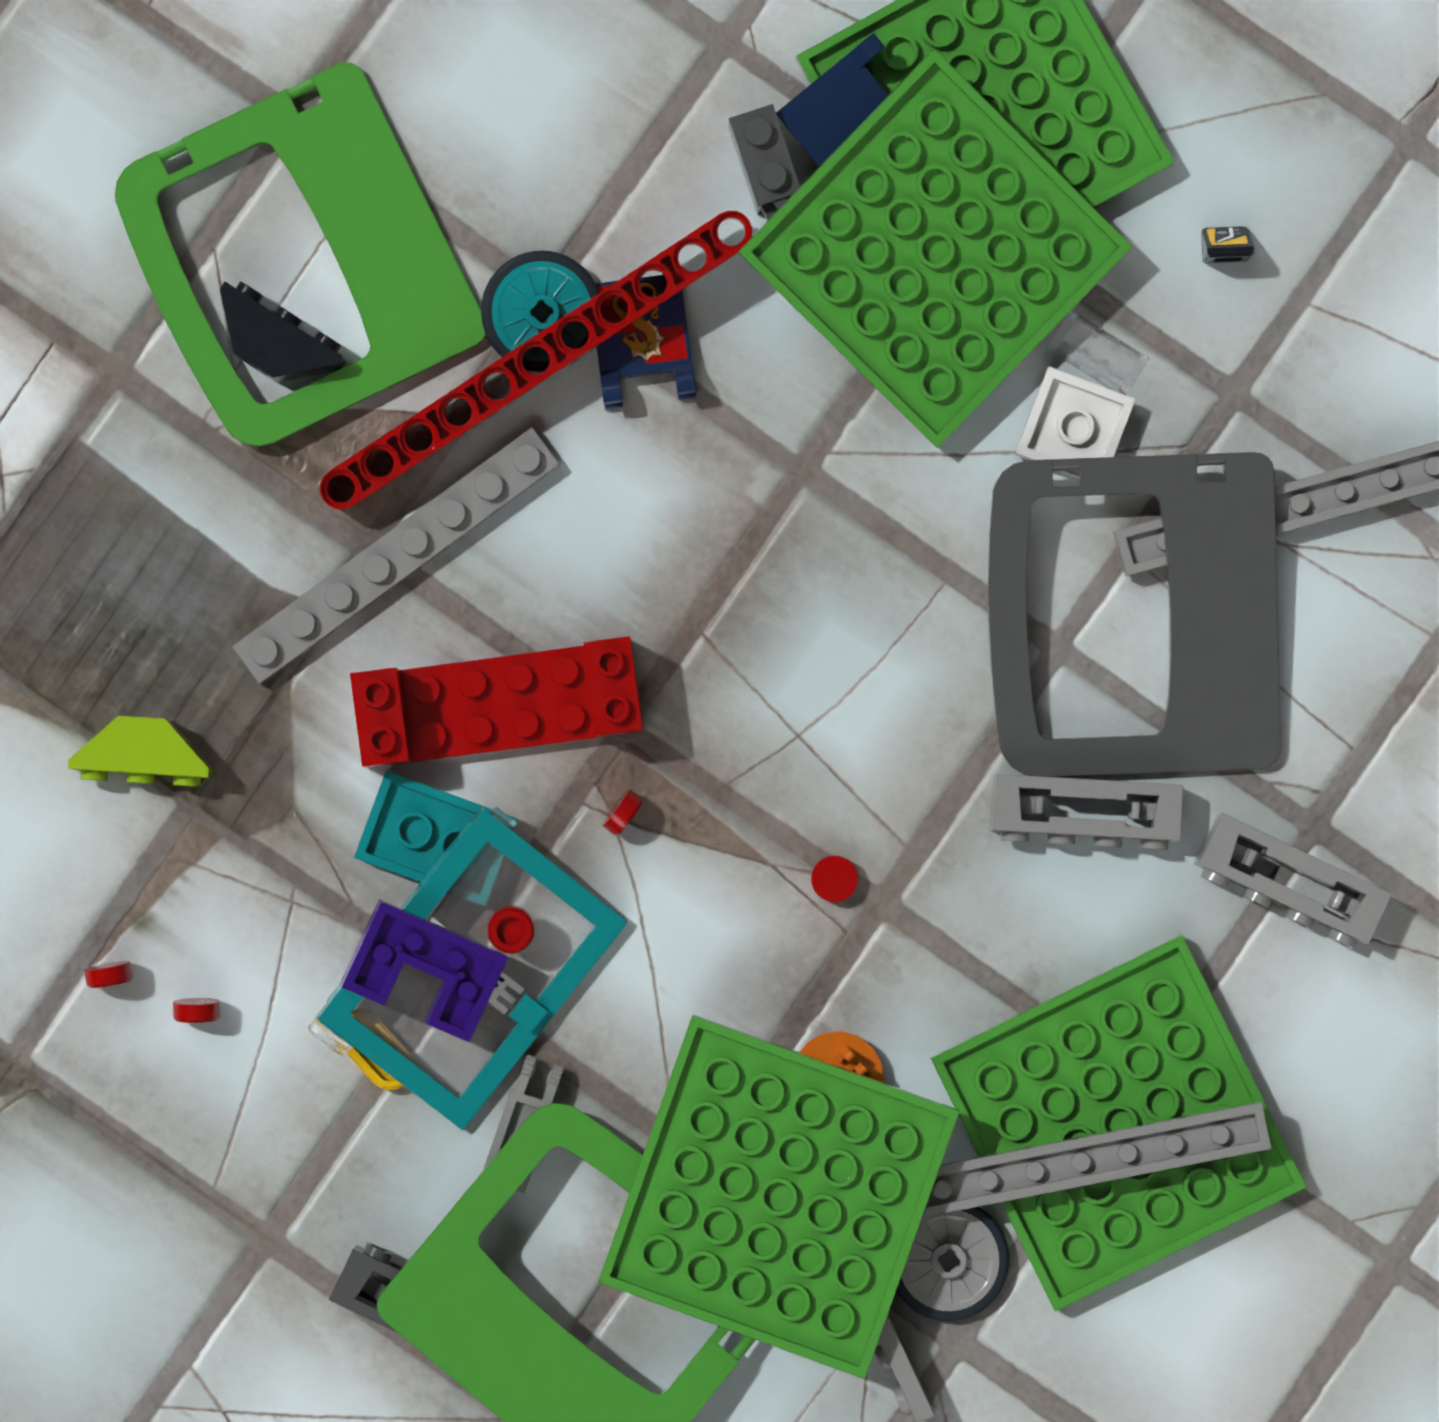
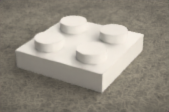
[1015,366,1135,479]

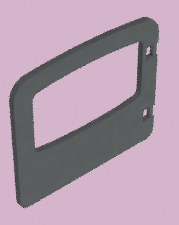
[988,452,1281,777]

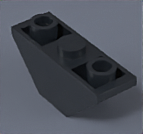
[220,281,346,383]

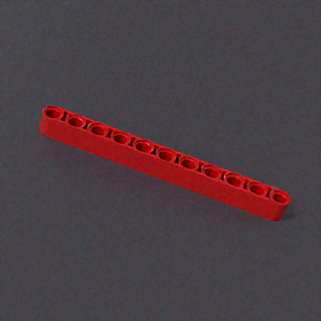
[320,211,752,510]

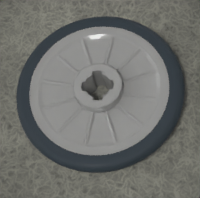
[896,1207,1009,1321]

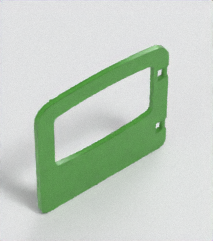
[115,62,486,447]
[377,1103,756,1422]

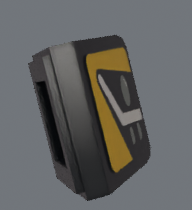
[1201,226,1254,264]

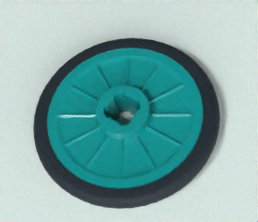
[481,250,602,372]

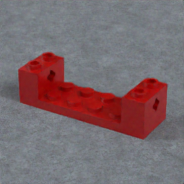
[350,636,644,769]

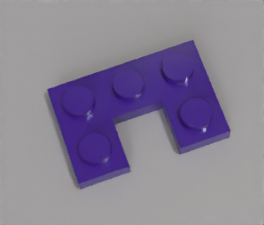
[340,899,509,1042]

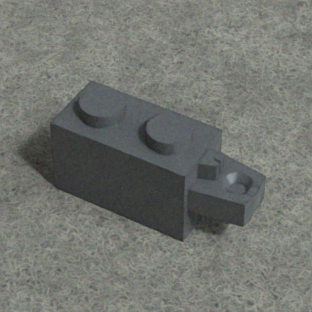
[729,104,800,220]

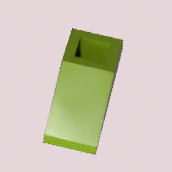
[68,716,214,787]

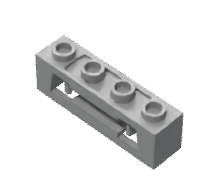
[990,774,1183,850]
[1194,813,1392,949]

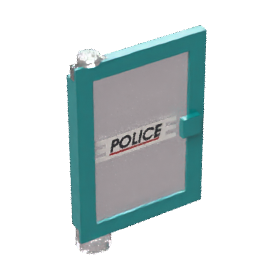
[307,806,628,1131]

